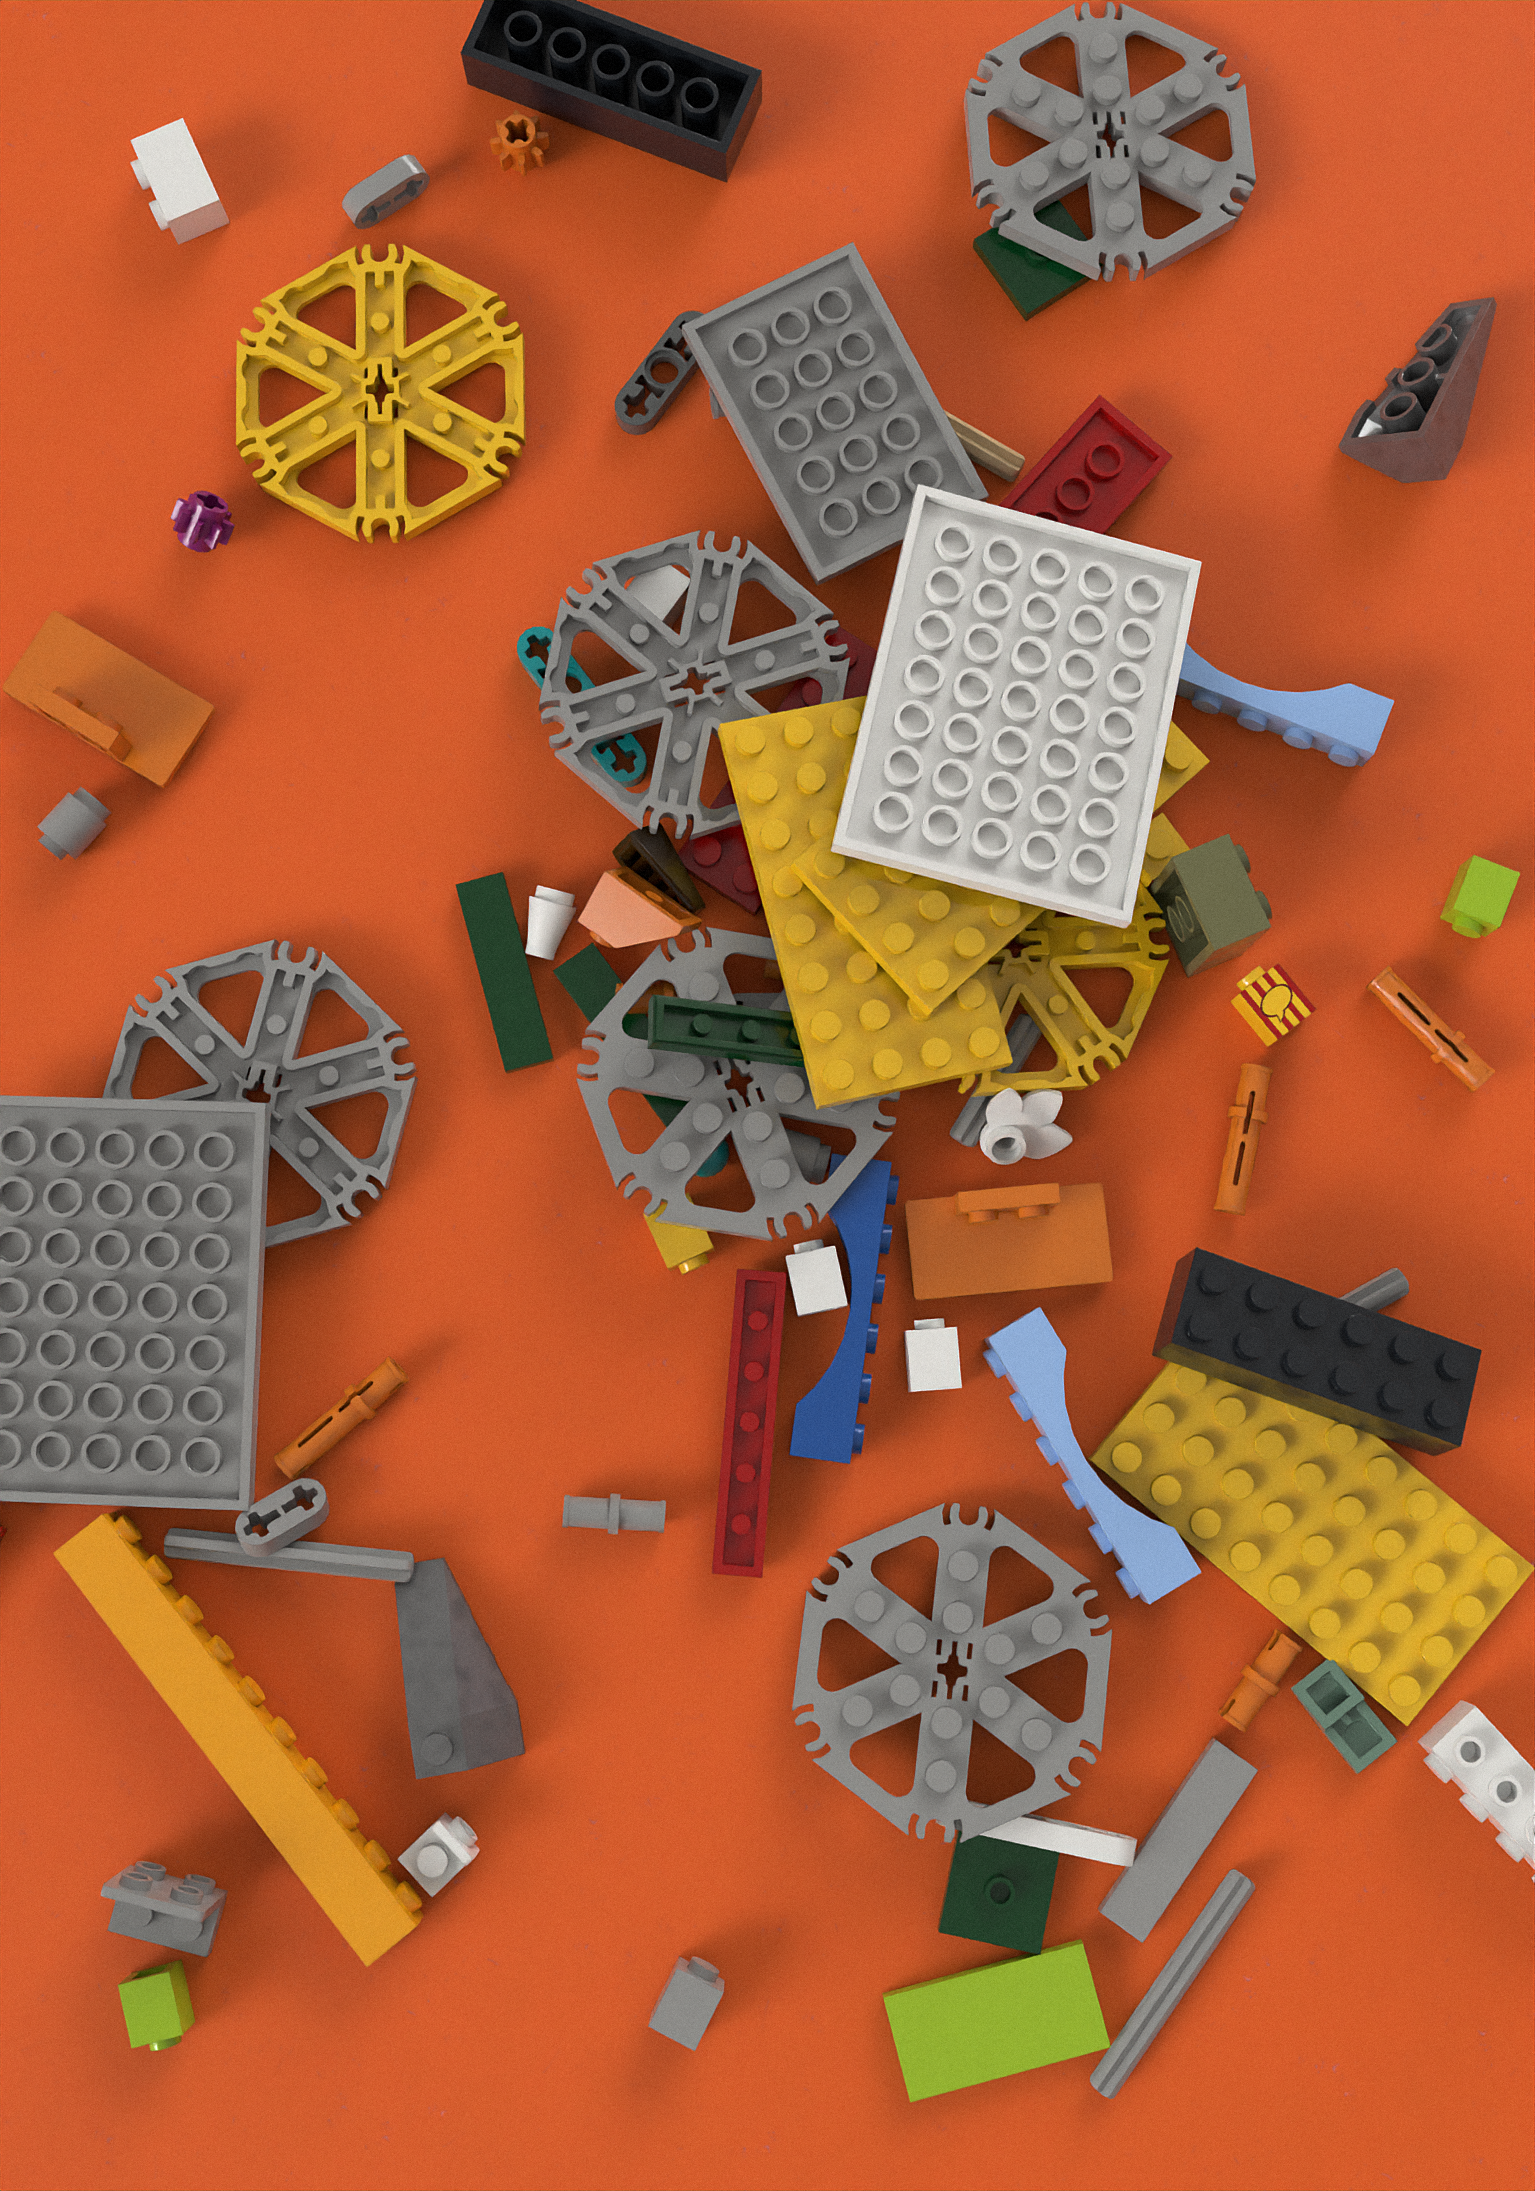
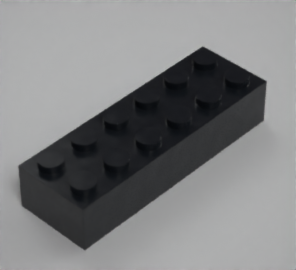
[461,0,762,183]
[1152,1247,1482,1456]

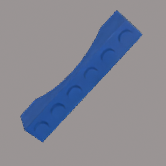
[789,1154,899,1464]

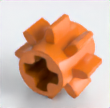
[490,110,550,176]

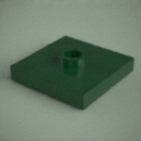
[973,199,1104,321]
[937,1830,1060,1955]

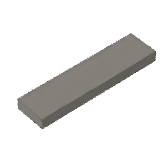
[1098,1737,1258,1943]

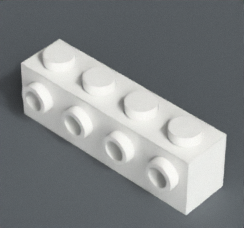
[1417,1700,1535,1883]

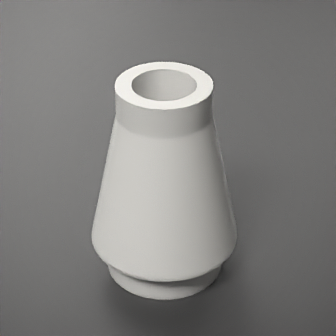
[525,885,577,960]

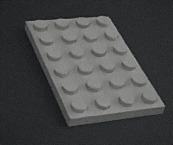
[682,242,989,586]

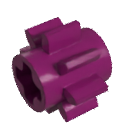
[170,491,235,552]

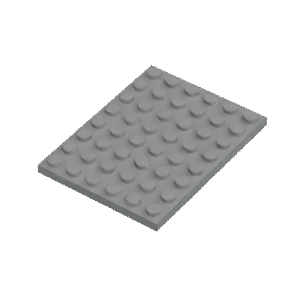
[0,1095,271,1511]

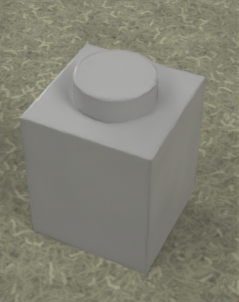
[648,1956,725,2051]

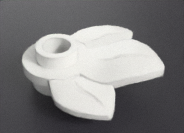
[979,1088,1073,1165]

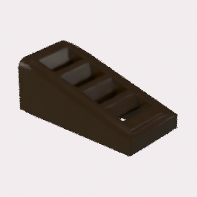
[612,822,706,916]

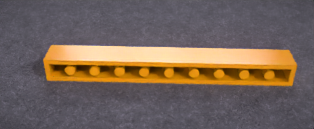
[53,1512,424,1967]

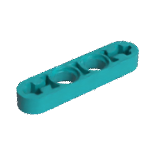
[517,626,648,788]

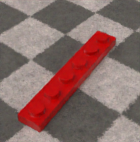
[712,1269,787,1578]

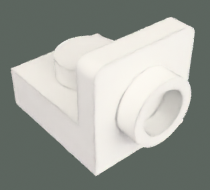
[398,1812,480,1897]

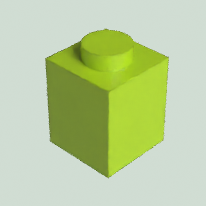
[1440,855,1520,938]
[118,1959,195,2051]

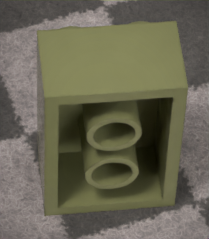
[1148,833,1272,978]

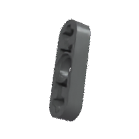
[615,311,704,435]

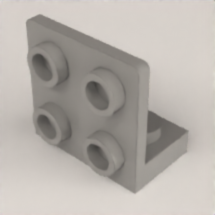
[100,1861,228,1957]

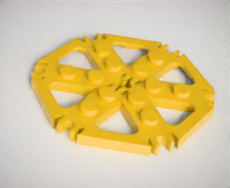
[236,244,526,543]
[939,879,1169,1097]

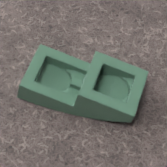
[1291,1659,1398,1774]

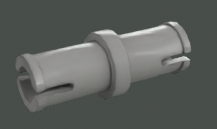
[562,1493,666,1534]

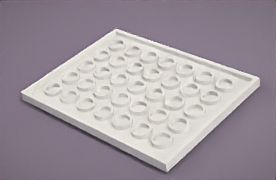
[831,484,1202,929]

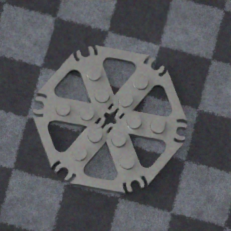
[964,2,1256,282]
[539,530,850,840]
[576,927,900,1242]
[102,939,418,1249]
[792,1503,1112,1843]

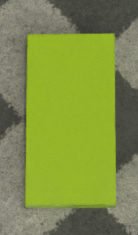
[882,1939,1111,2102]

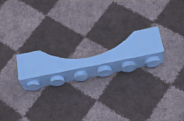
[1176,642,1394,767]
[983,1307,1202,1605]

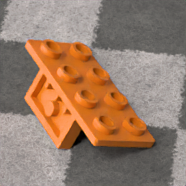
[2,611,216,788]
[904,1182,1113,1300]

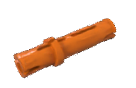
[1365,965,1495,1093]
[1214,1063,1273,1216]
[273,1356,410,1481]

